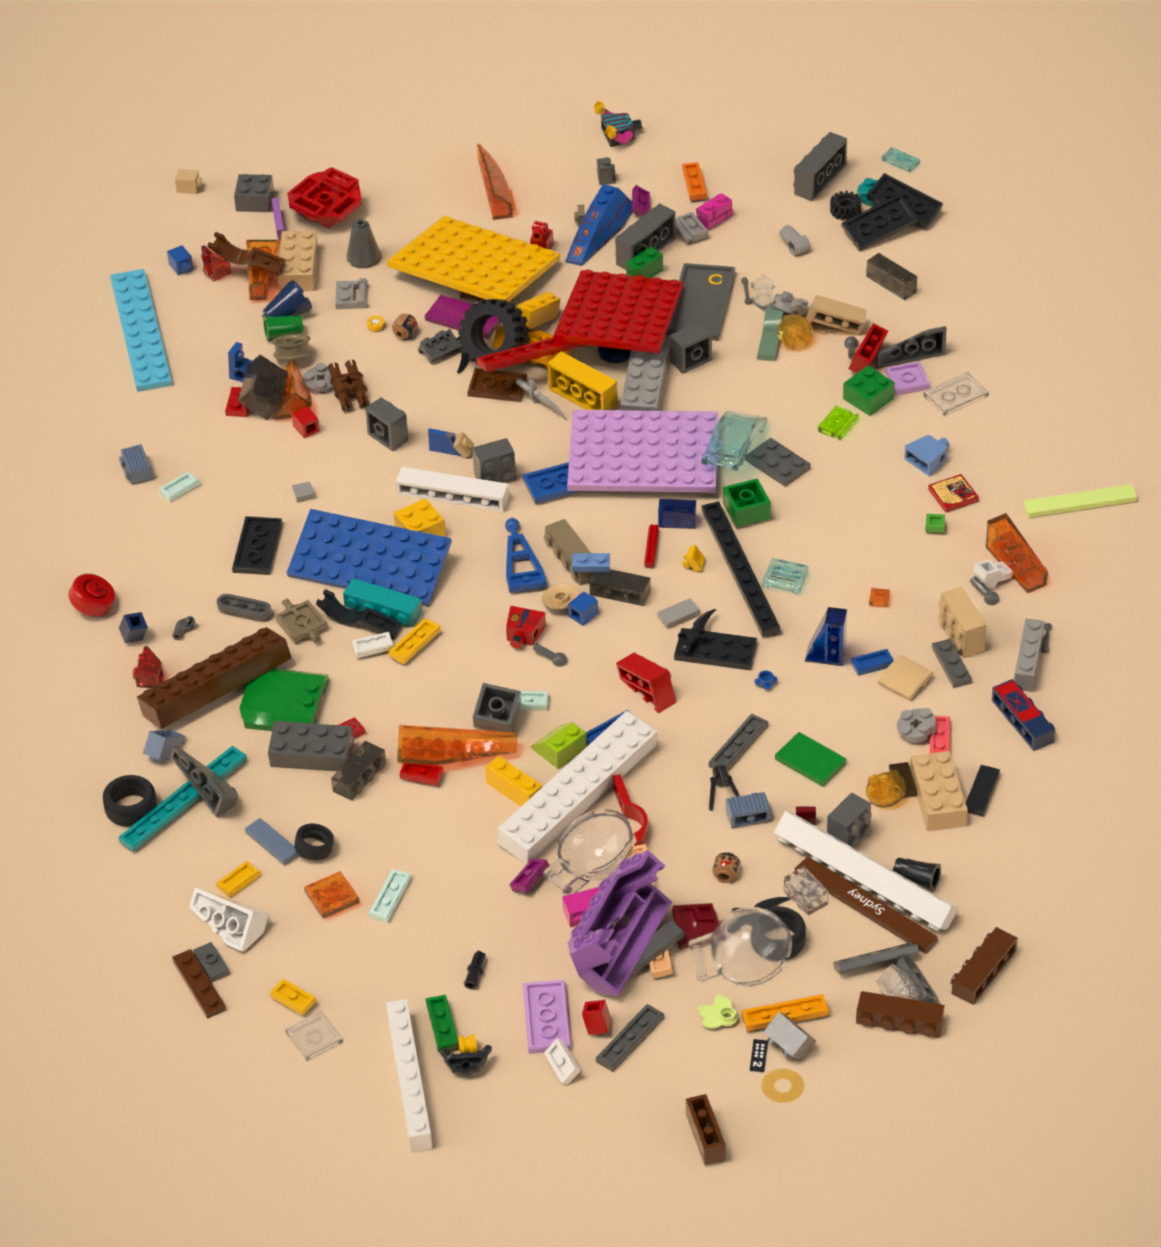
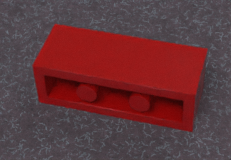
[848,323,889,373]

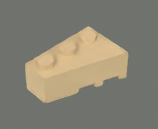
[803,295,866,336]

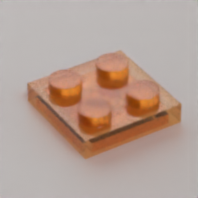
[304,871,360,919]

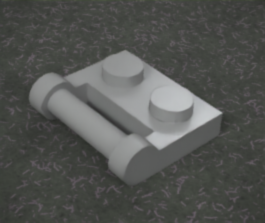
[335,278,368,309]

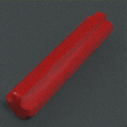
[644,524,659,568]

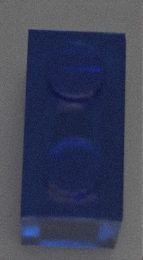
[658,499,697,529]

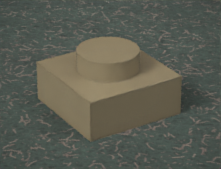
[574,204,585,228]

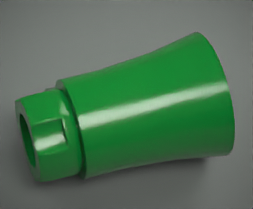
[263,315,303,340]

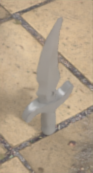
[516,378,567,420]

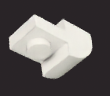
[973,559,1014,589]

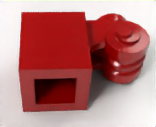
[530,221,554,249]

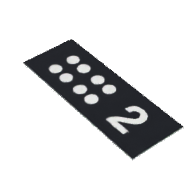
[749,1039,768,1072]

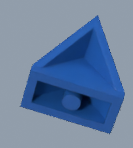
[428,428,462,457]

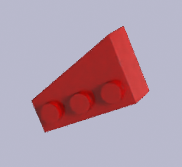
[616,652,677,714]

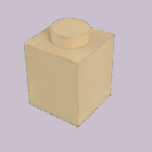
[175,169,202,194]

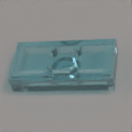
[882,147,920,172]

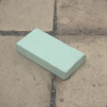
[159,472,200,502]

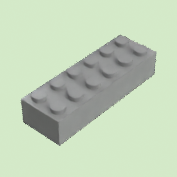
[621,335,670,411]

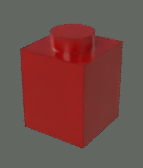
[292,406,320,438]
[582,999,612,1035]

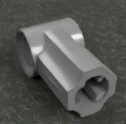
[780,225,811,255]

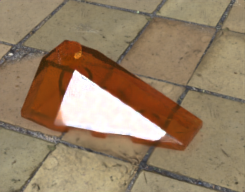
[272,359,312,419]

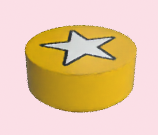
[367,316,385,332]

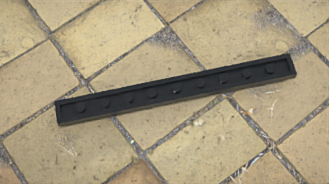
[701,501,780,637]

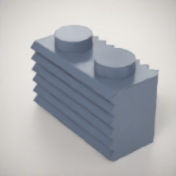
[119,444,153,484]
[726,792,771,828]

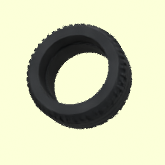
[102,775,157,826]
[751,906,806,961]

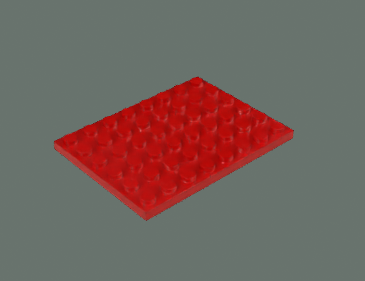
[553,270,684,354]

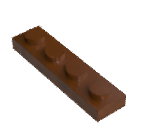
[172,949,226,1019]

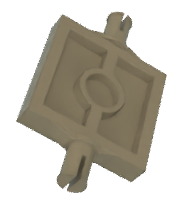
[275,598,328,643]

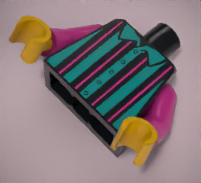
[594,101,642,147]

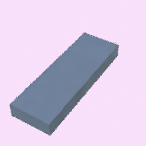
[245,818,299,865]

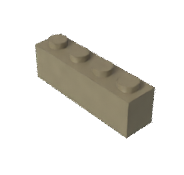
[544,519,600,586]

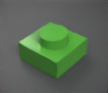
[925,513,945,533]

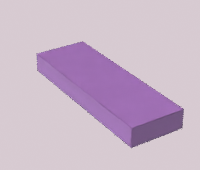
[272,198,284,244]

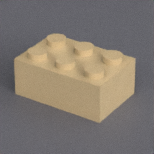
[938,587,986,658]

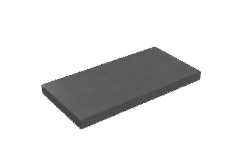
[667,263,736,340]

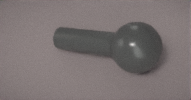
[844,336,858,359]
[970,576,999,605]
[533,643,567,667]

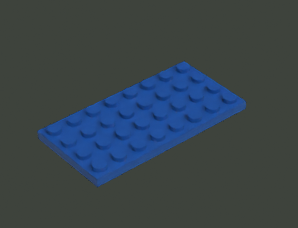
[286,509,452,607]

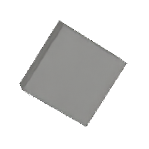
[292,481,315,502]

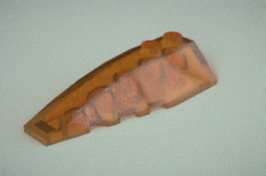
[477,144,515,220]
[397,725,518,766]

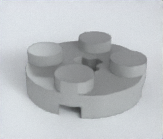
[772,291,808,315]
[303,363,334,394]
[897,708,937,743]

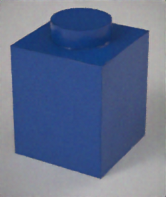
[167,245,193,275]
[568,592,598,626]

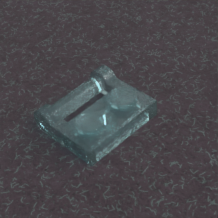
[762,558,808,594]

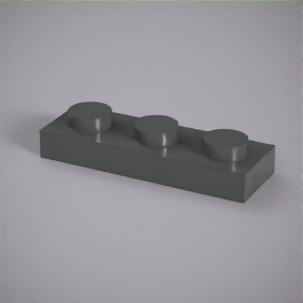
[932,639,972,688]

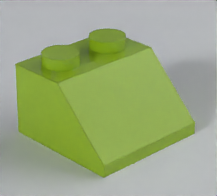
[531,722,587,769]

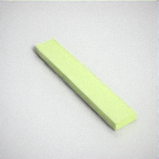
[1023,484,1137,518]

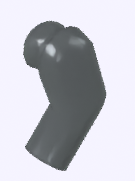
[172,616,195,640]

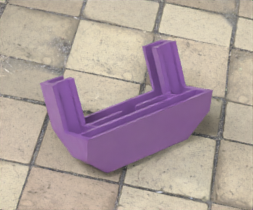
[568,850,672,996]

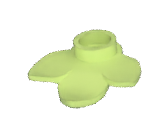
[698,994,738,1028]

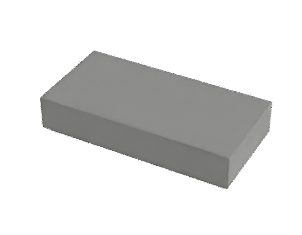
[657,598,700,628]

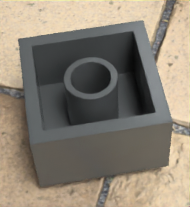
[234,174,274,212]
[670,322,712,374]
[365,397,408,451]
[472,438,516,483]
[473,683,522,736]
[827,792,872,848]

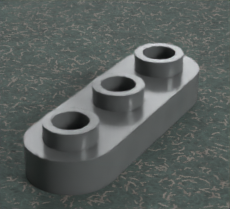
[217,594,272,620]
[897,955,938,1003]

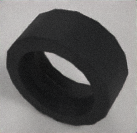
[294,823,334,861]

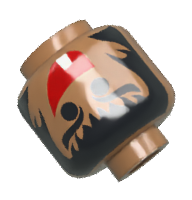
[392,313,418,340]
[712,852,741,883]

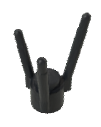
[709,765,740,811]

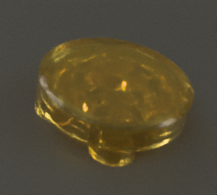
[777,315,813,350]
[866,770,906,808]

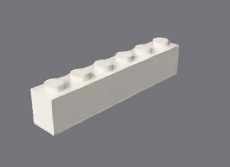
[395,467,509,512]

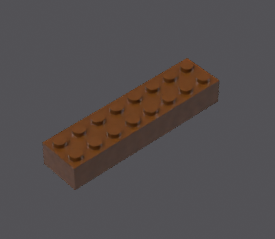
[137,627,292,729]

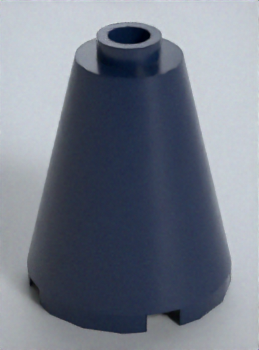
[262,280,312,318]

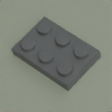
[745,438,811,487]

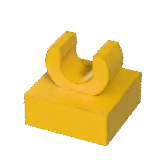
[682,545,705,572]

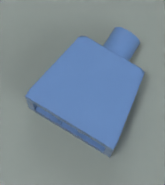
[904,435,949,476]

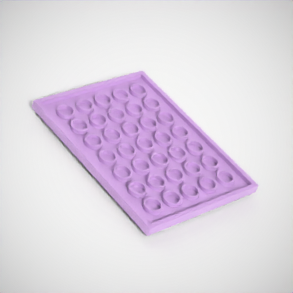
[567,410,718,493]

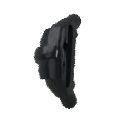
[440,1045,492,1077]

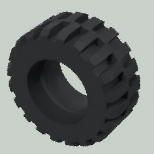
[458,299,530,364]

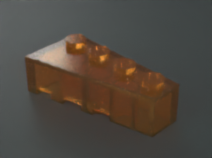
[246,240,281,300]
[985,513,1048,593]

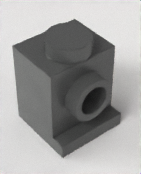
[596,157,616,185]

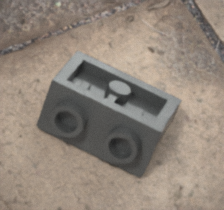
[418,329,461,363]

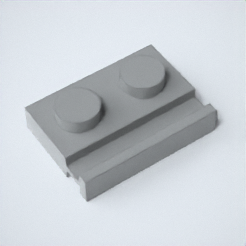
[676,212,708,244]

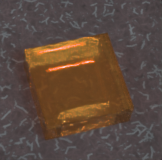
[869,588,890,608]

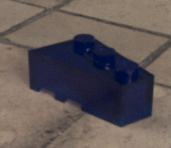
[804,607,847,666]

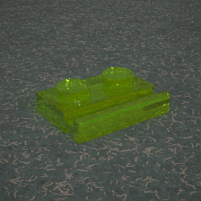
[818,405,859,441]

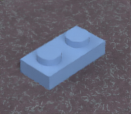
[572,553,610,572]

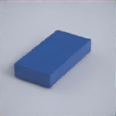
[851,649,894,676]

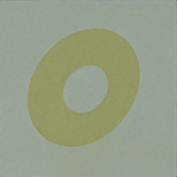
[761,1068,804,1103]

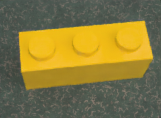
[516,292,561,330]
[485,756,543,806]

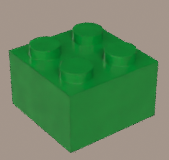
[843,366,895,416]
[723,478,771,527]

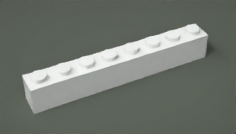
[386,999,432,1153]

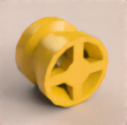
[458,1034,477,1054]

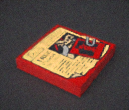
[928,474,979,513]

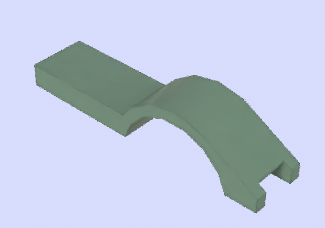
[757,304,786,361]

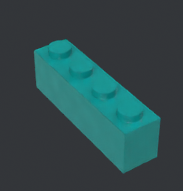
[343,578,422,627]

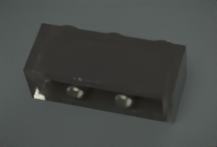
[866,253,917,300]
[589,569,651,606]
[331,741,386,801]

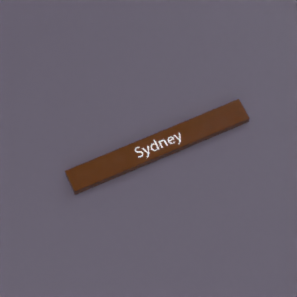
[795,856,938,953]

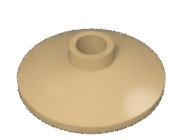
[542,584,580,609]

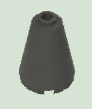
[346,219,381,269]

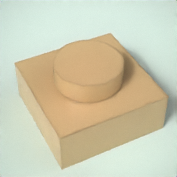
[453,432,474,458]

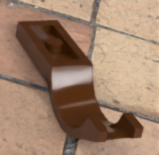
[207,232,286,276]

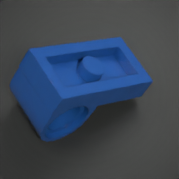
[228,342,256,383]

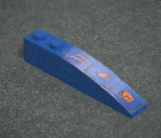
[566,184,633,266]

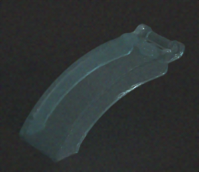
[701,410,767,471]

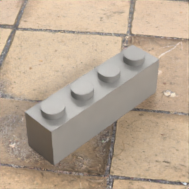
[1014,618,1045,692]

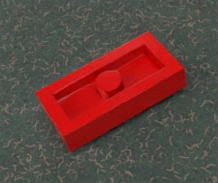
[399,759,444,786]

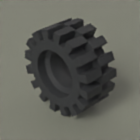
[830,191,861,221]

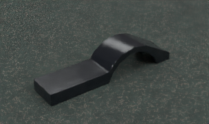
[316,589,402,640]

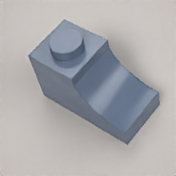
[143,729,186,762]

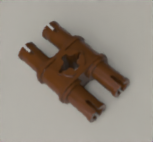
[328,360,370,411]

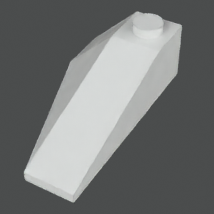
[189,887,269,951]

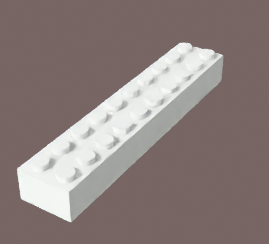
[497,711,657,864]

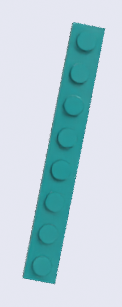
[118,745,247,852]

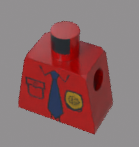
[506,606,546,649]

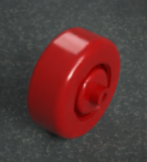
[68,573,116,617]

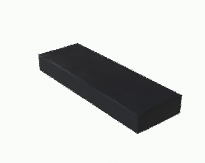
[966,765,1000,816]

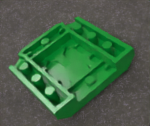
[239,668,329,731]

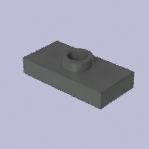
[193,942,230,982]

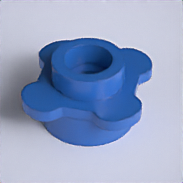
[754,670,777,690]

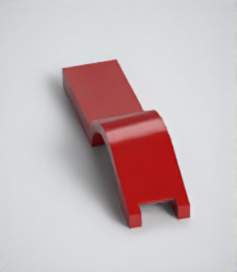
[613,774,648,846]

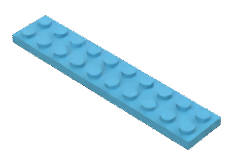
[110,269,172,392]

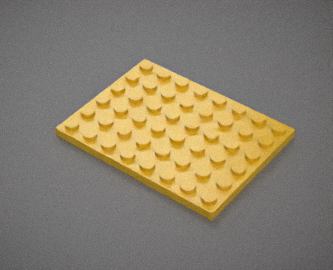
[387,216,560,302]

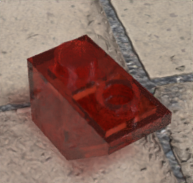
[201,245,231,282]
[133,646,164,689]

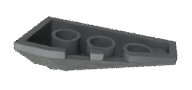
[876,326,947,369]
[170,745,238,817]

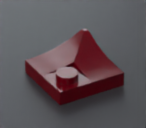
[672,903,723,949]

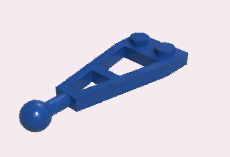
[505,518,547,593]

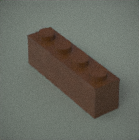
[950,927,1018,1005]
[856,991,945,1038]

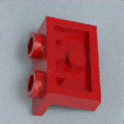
[225,380,256,417]

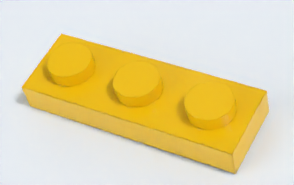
[389,618,441,664]

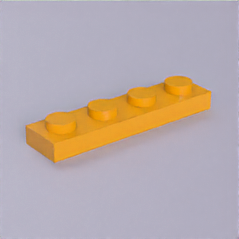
[741,994,829,1031]

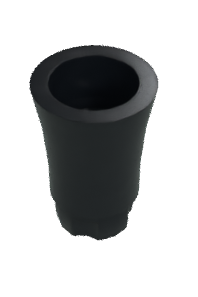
[893,857,941,891]

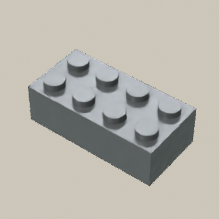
[793,132,847,201]
[615,203,676,270]
[268,721,354,772]

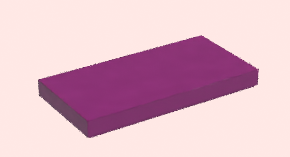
[425,295,501,339]

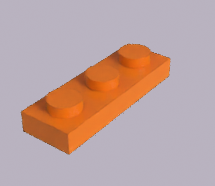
[682,162,707,201]

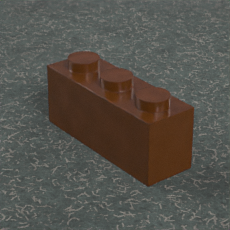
[685,1094,725,1165]

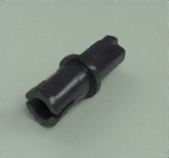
[464,950,486,990]

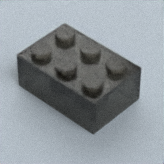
[238,354,288,420]

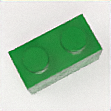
[626,247,663,278]

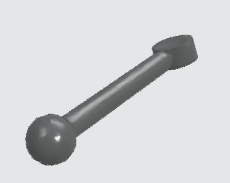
[741,277,752,305]
[1042,623,1052,653]

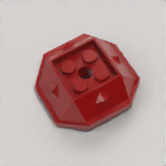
[287,167,362,229]

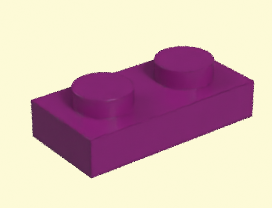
[631,185,650,217]
[509,858,550,892]

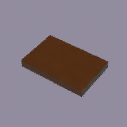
[467,368,528,402]

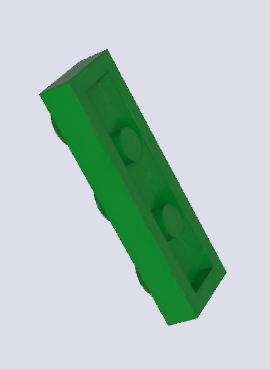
[425,994,459,1052]

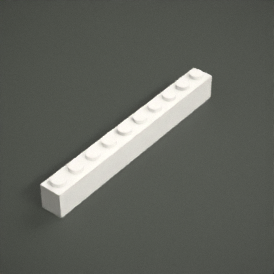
[774,811,959,931]

